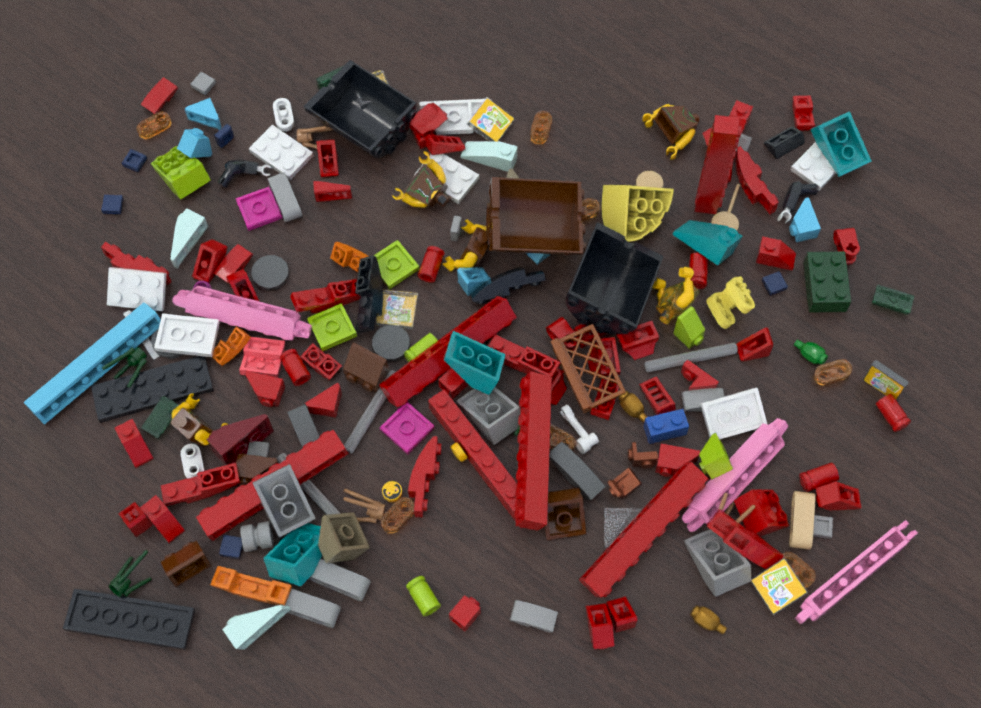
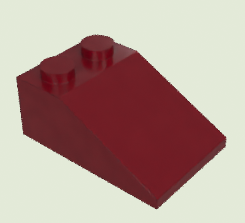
[206,414,274,465]

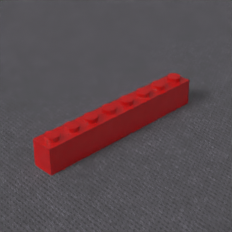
[694,115,742,214]
[379,296,517,408]
[514,371,552,531]
[428,390,522,529]
[196,430,349,541]
[579,462,708,598]

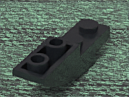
[355,255,383,333]
[470,267,545,304]

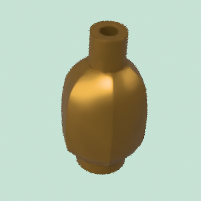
[618,391,648,423]
[690,605,727,635]

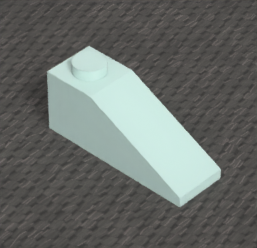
[461,142,517,172]
[170,208,208,269]
[222,605,291,649]

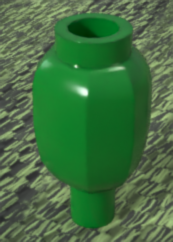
[794,340,828,365]

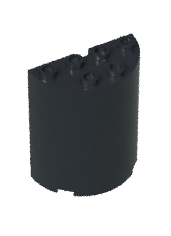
[304,60,417,158]
[566,222,664,334]

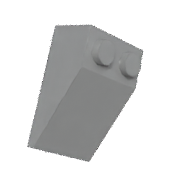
[456,387,521,445]
[253,464,316,537]
[684,529,751,597]

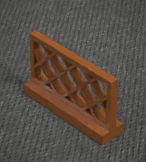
[551,324,626,414]

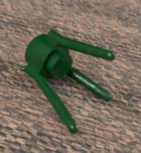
[102,347,147,388]
[109,550,152,597]

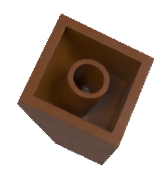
[343,342,389,393]
[544,488,586,540]
[161,540,212,587]

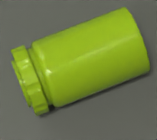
[404,333,438,362]
[406,576,441,617]

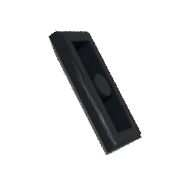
[764,126,805,159]

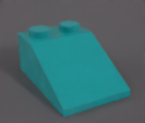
[810,111,871,177]
[672,220,743,265]
[444,331,506,395]
[263,523,322,586]

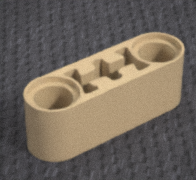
[789,491,815,550]

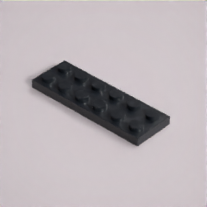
[91,356,214,423]
[63,589,195,650]

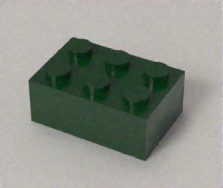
[803,251,851,313]

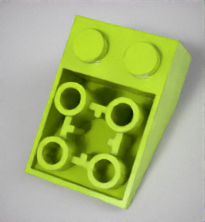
[151,146,211,200]

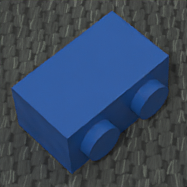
[643,409,689,444]

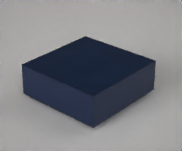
[214,124,234,148]
[122,149,147,173]
[101,195,124,214]
[762,271,788,296]
[219,535,243,559]

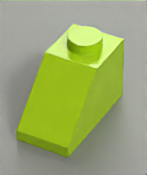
[674,306,705,349]
[699,433,733,479]

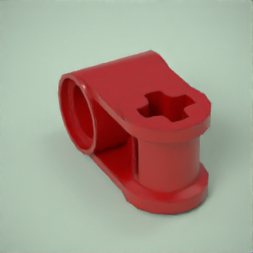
[833,228,860,265]
[546,317,579,355]

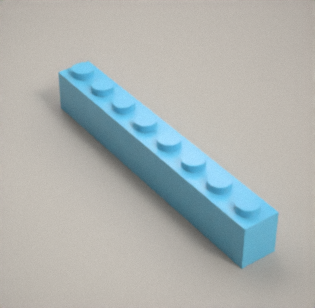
[24,302,161,425]

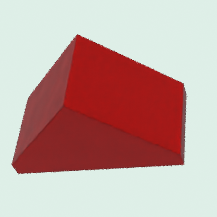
[316,139,339,177]
[736,327,773,361]
[305,383,342,418]
[119,502,153,537]
[606,596,637,633]

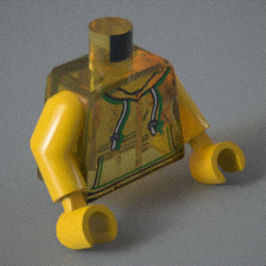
[652,267,700,324]

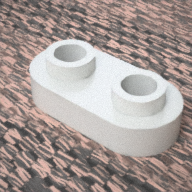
[273,98,294,132]
[181,444,205,478]

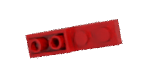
[735,146,779,214]
[101,242,172,284]
[290,279,360,314]
[488,334,561,377]
[408,436,442,518]
[161,463,240,506]
[707,509,784,569]

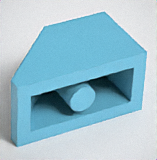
[177,128,212,158]
[789,197,821,242]

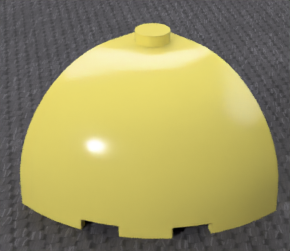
[602,185,674,242]

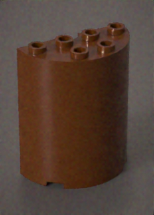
[486,177,586,255]

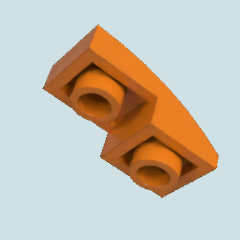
[330,242,369,272]
[212,326,251,366]

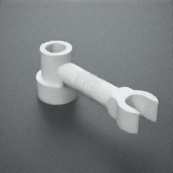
[560,405,599,454]

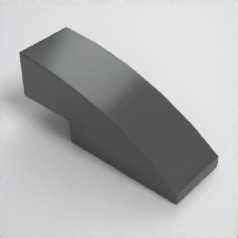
[287,405,320,449]
[549,442,605,500]

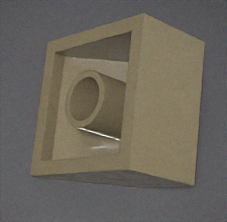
[318,512,370,563]

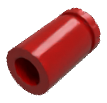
[418,246,445,283]
[689,252,708,289]
[279,349,311,386]
[875,394,911,432]
[799,462,839,492]

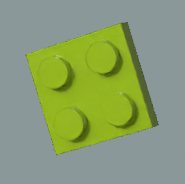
[374,240,420,289]
[307,303,357,351]

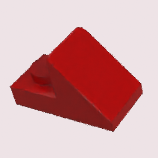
[681,359,719,391]

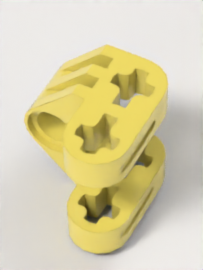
[706,276,755,329]

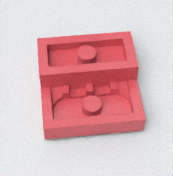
[239,337,285,378]

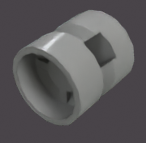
[241,521,274,552]

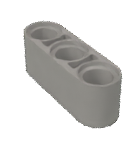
[267,172,302,223]
[309,559,371,601]
[285,589,341,628]

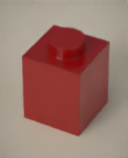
[438,368,469,400]
[449,595,481,632]

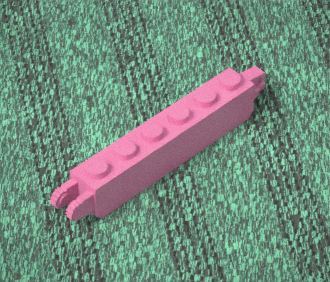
[172,286,312,340]
[682,418,789,532]
[795,520,918,625]

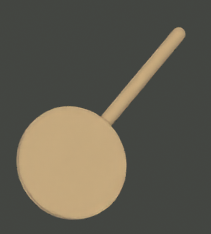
[636,171,663,188]
[711,184,740,230]

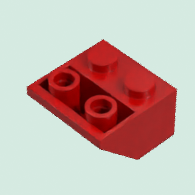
[734,490,790,537]

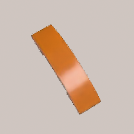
[210,566,292,606]

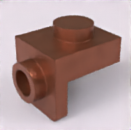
[628,442,658,469]
[607,468,642,498]

